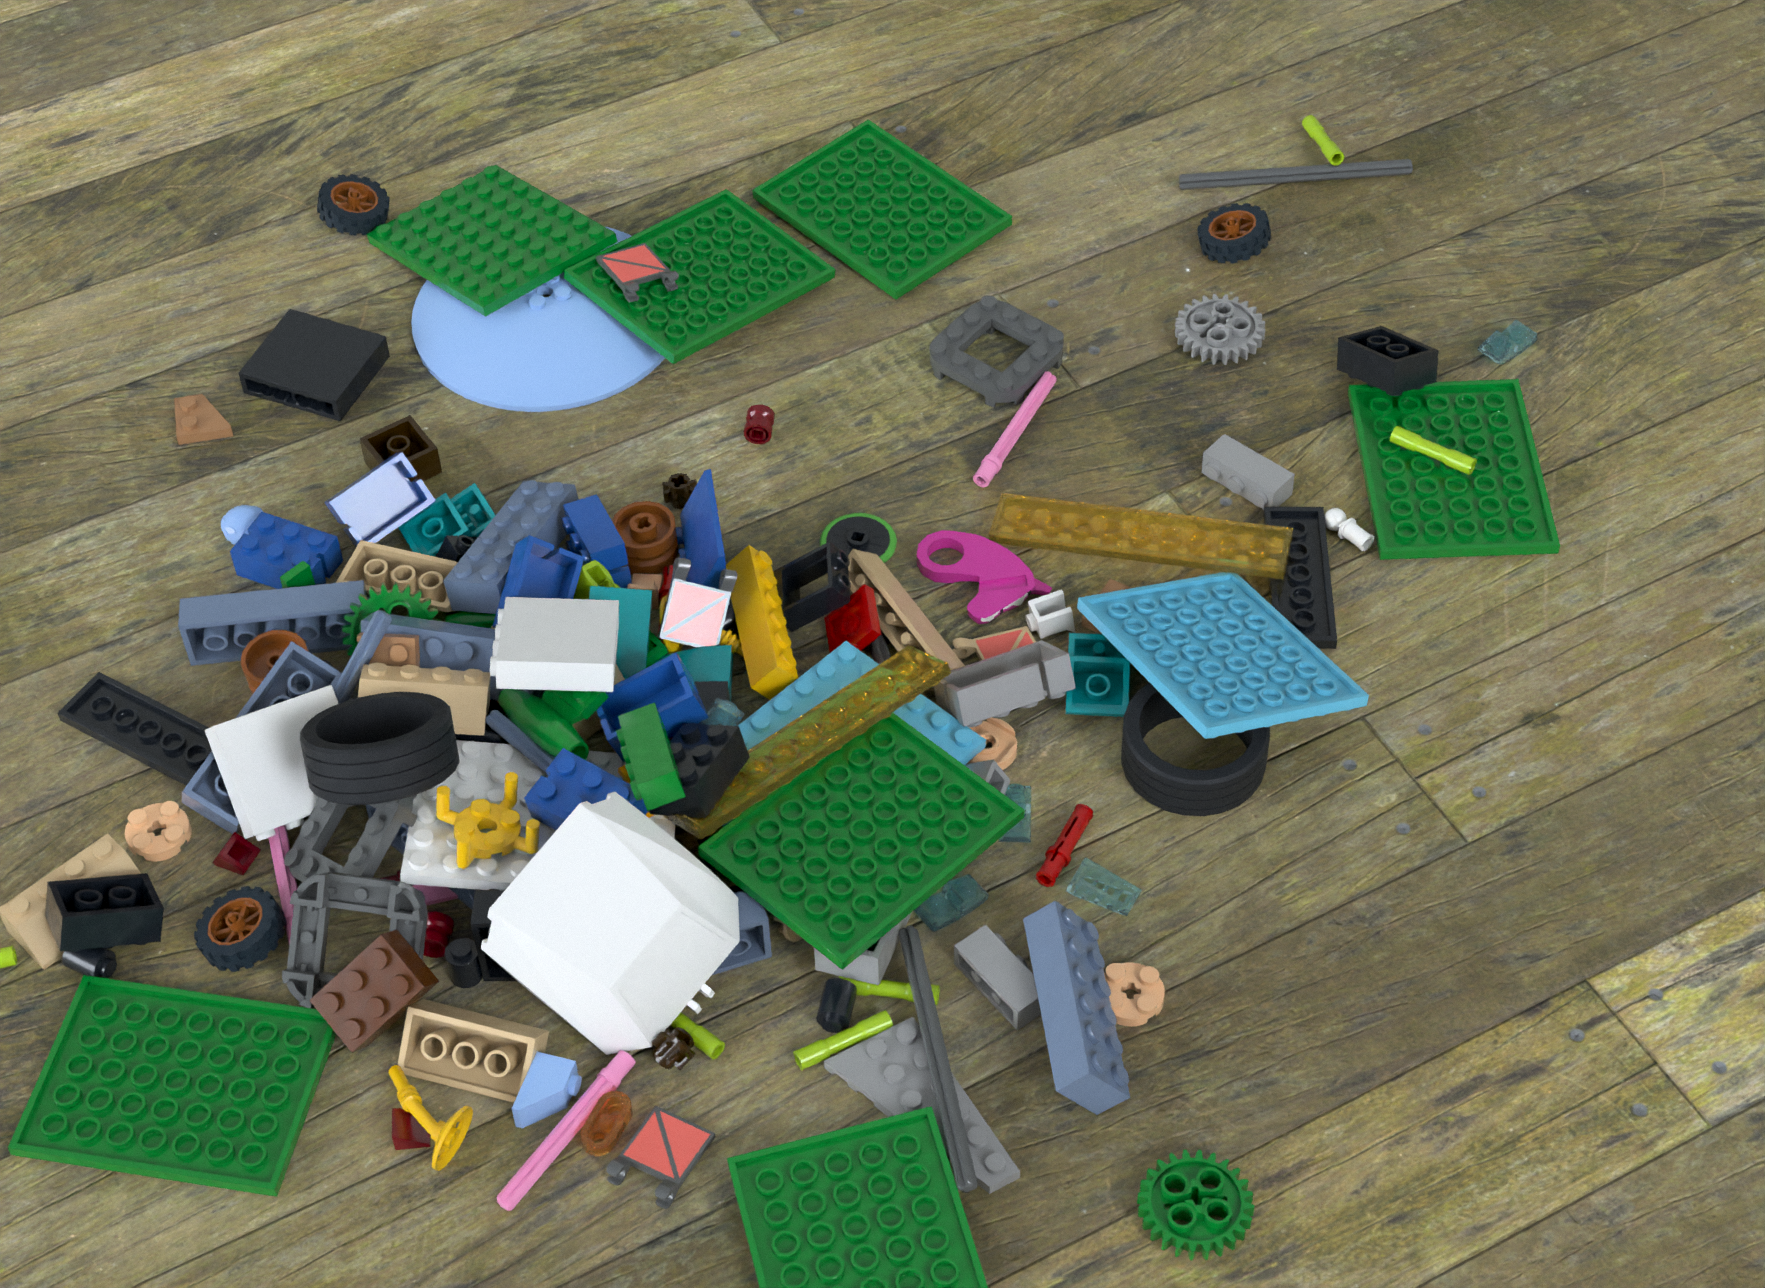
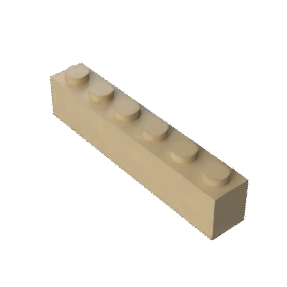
[848,549,965,691]

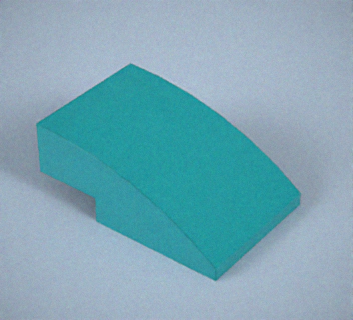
[398,483,496,557]
[589,586,652,679]
[1065,633,1130,717]
[652,645,733,708]

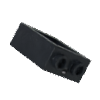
[773,541,851,632]

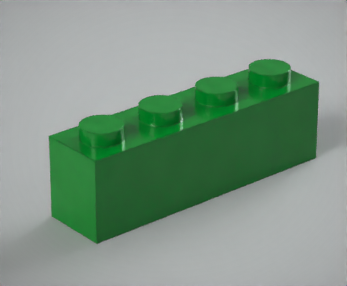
[616,702,686,811]

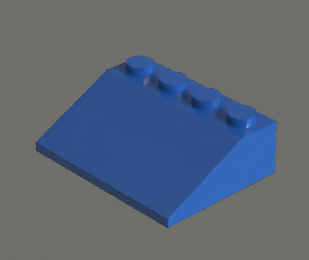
[676,469,730,604]

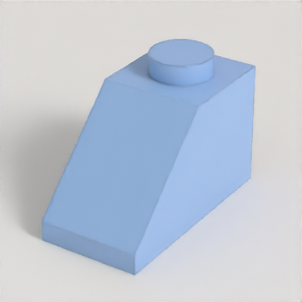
[512,1051,582,1128]

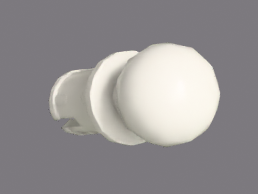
[1324,508,1374,551]

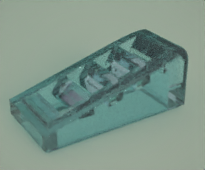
[1066,857,1142,916]

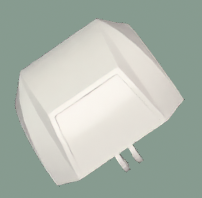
[481,792,740,1055]

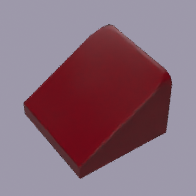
[212,832,261,875]
[392,1108,431,1150]

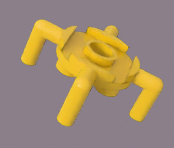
[436,772,540,869]

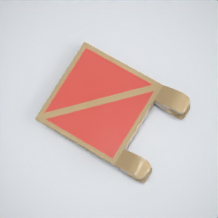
[953,626,1036,661]

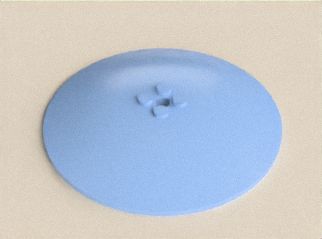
[411,227,665,412]

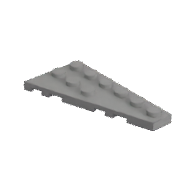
[824,1017,1020,1194]

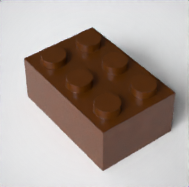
[309,929,439,1053]

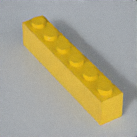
[726,545,798,700]

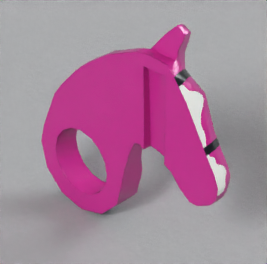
[916,530,1052,624]

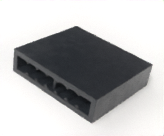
[239,309,390,421]

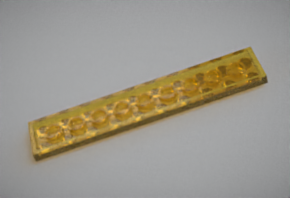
[989,493,1293,579]
[664,645,951,839]

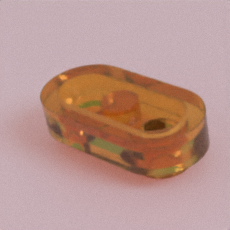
[580,1091,633,1156]

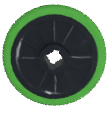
[820,513,897,563]

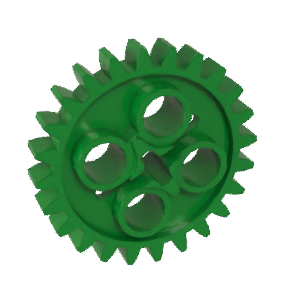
[342,582,442,656]
[1137,1149,1255,1260]

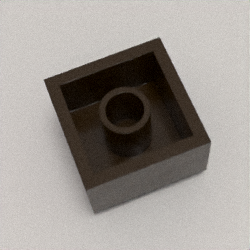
[360,415,442,482]

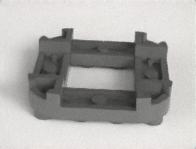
[929,295,1064,407]
[284,795,417,882]
[282,872,428,1008]

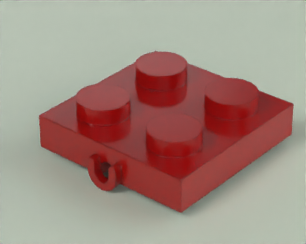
[824,584,881,653]

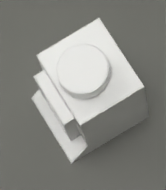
[1025,589,1075,639]

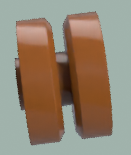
[612,501,679,575]
[240,630,309,695]

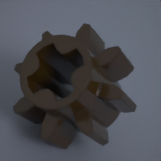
[662,473,697,509]
[652,1027,695,1070]

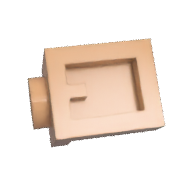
[627,573,663,609]

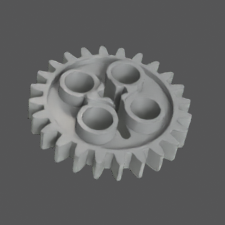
[1175,294,1265,365]

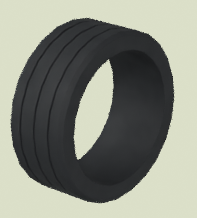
[1121,682,1270,816]
[300,692,460,805]

